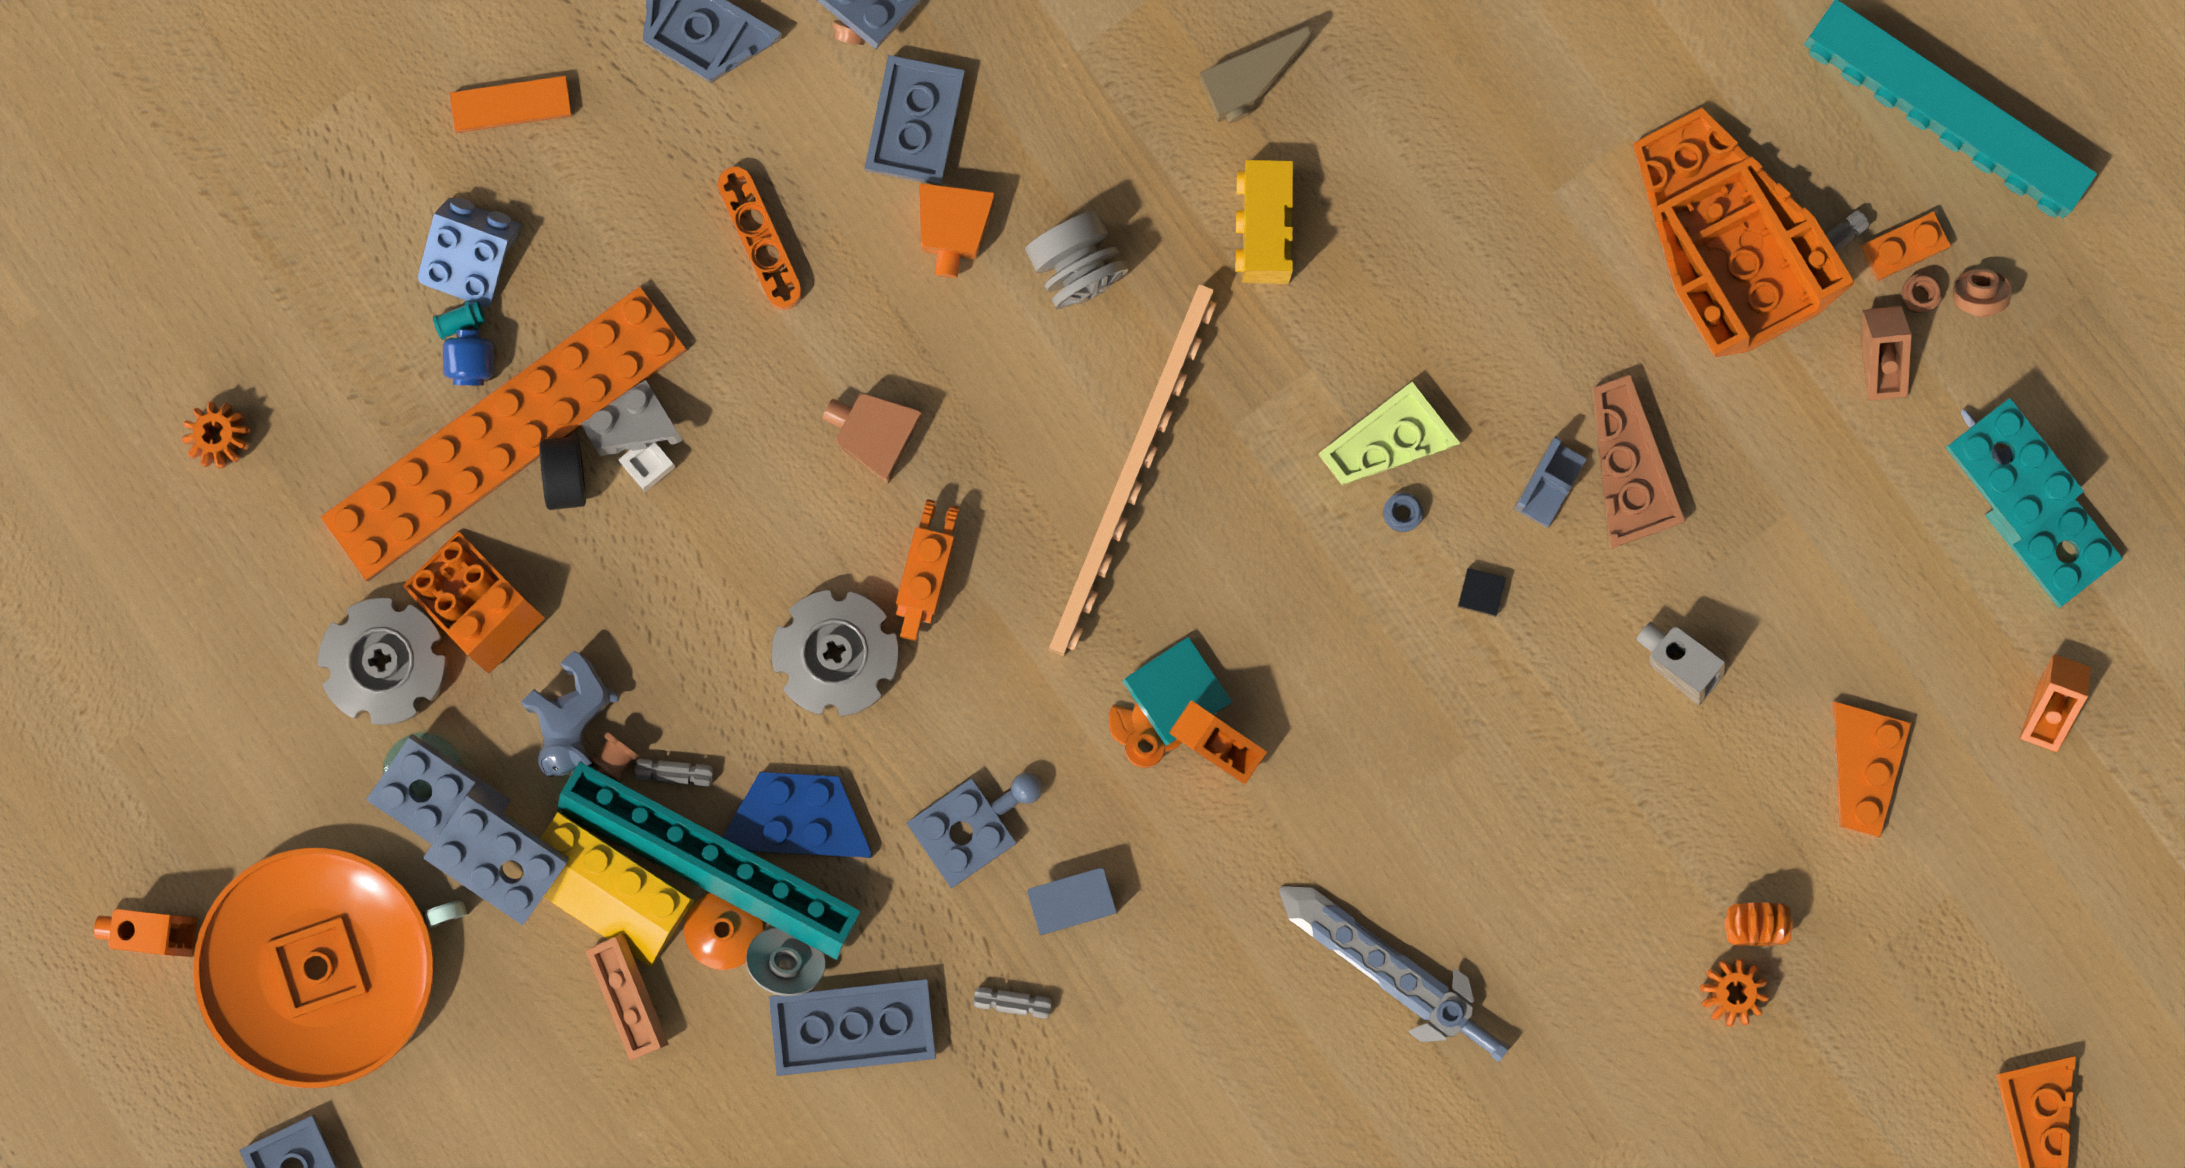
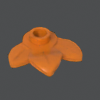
[1108,703,1182,768]

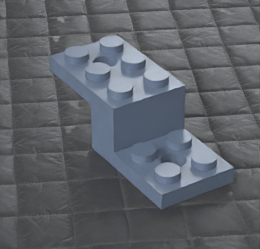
[366,734,569,925]

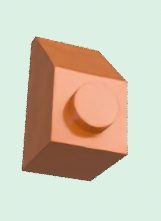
[2020,654,2091,752]

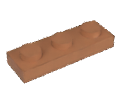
[585,934,669,1061]

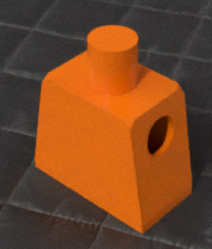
[919,183,995,278]
[94,909,198,957]

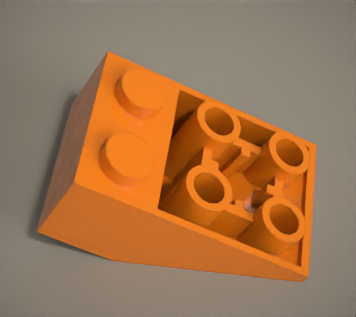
[402,531,545,674]

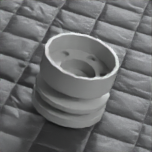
[1025,211,1128,309]

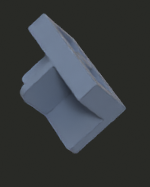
[1513,436,1587,528]
[1027,868,1116,936]

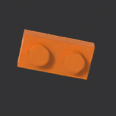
[1861,211,1951,281]

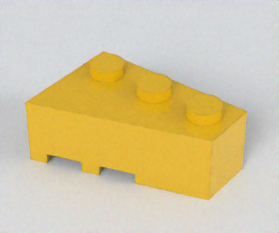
[1235,160,1293,284]

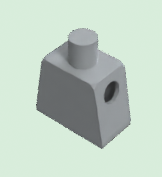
[1636,621,1725,706]

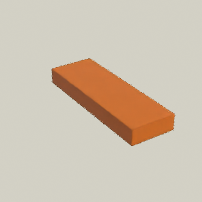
[450,76,572,133]

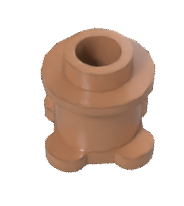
[589,732,641,782]

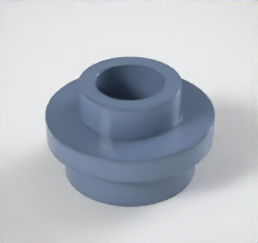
[1383,493,1423,532]

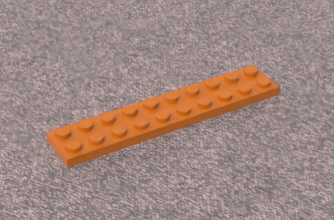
[320,286,687,582]

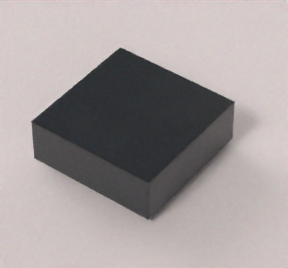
[1457,568,1506,617]

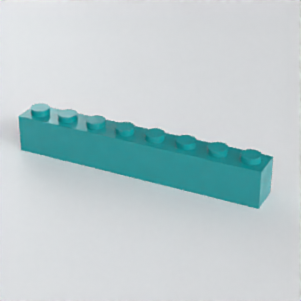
[1803,0,2097,219]
[557,762,861,960]

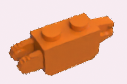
[896,499,960,641]

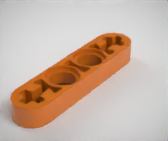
[717,167,802,310]

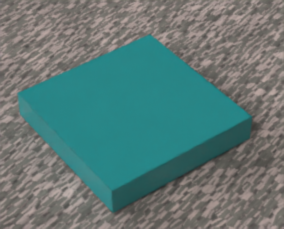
[1122,637,1232,746]

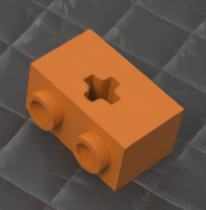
[1169,700,1267,785]

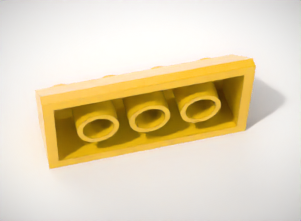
[520,812,695,967]

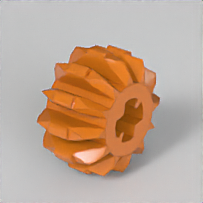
[182,401,251,469]
[1725,902,1793,946]
[1700,959,1769,1027]

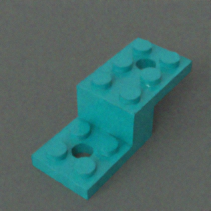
[1945,398,2123,608]

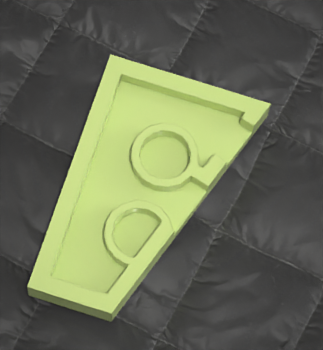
[1318,382,1461,486]

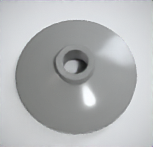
[746,927,825,996]

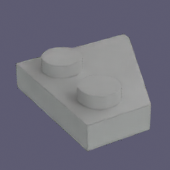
[581,380,683,456]

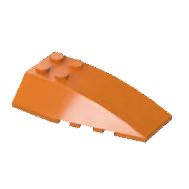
[1633,107,1854,358]

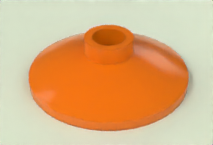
[684,893,763,970]

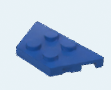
[722,772,872,858]

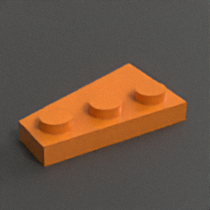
[1832,701,1911,838]
[1996,1056,2076,1168]

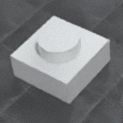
[619,442,675,492]

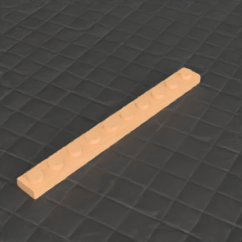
[1049,284,1217,656]

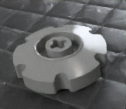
[772,590,899,717]
[318,598,448,726]

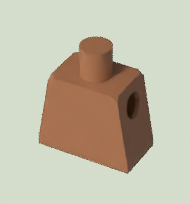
[822,393,922,483]

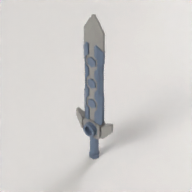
[1279,886,1511,1062]

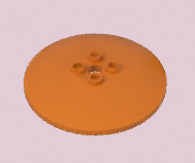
[193,848,434,1088]

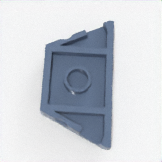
[643,0,782,83]

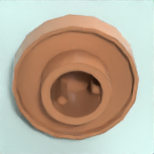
[1952,269,2012,317]

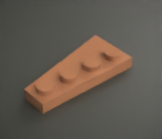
[1592,375,1685,550]

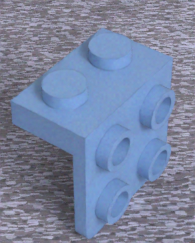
[418,197,522,307]

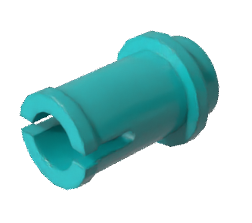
[433,300,486,340]

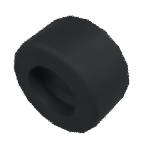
[539,436,586,510]

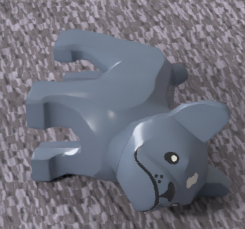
[521,651,619,777]

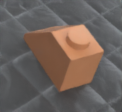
[1861,306,1912,401]

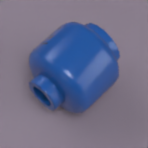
[443,330,494,386]

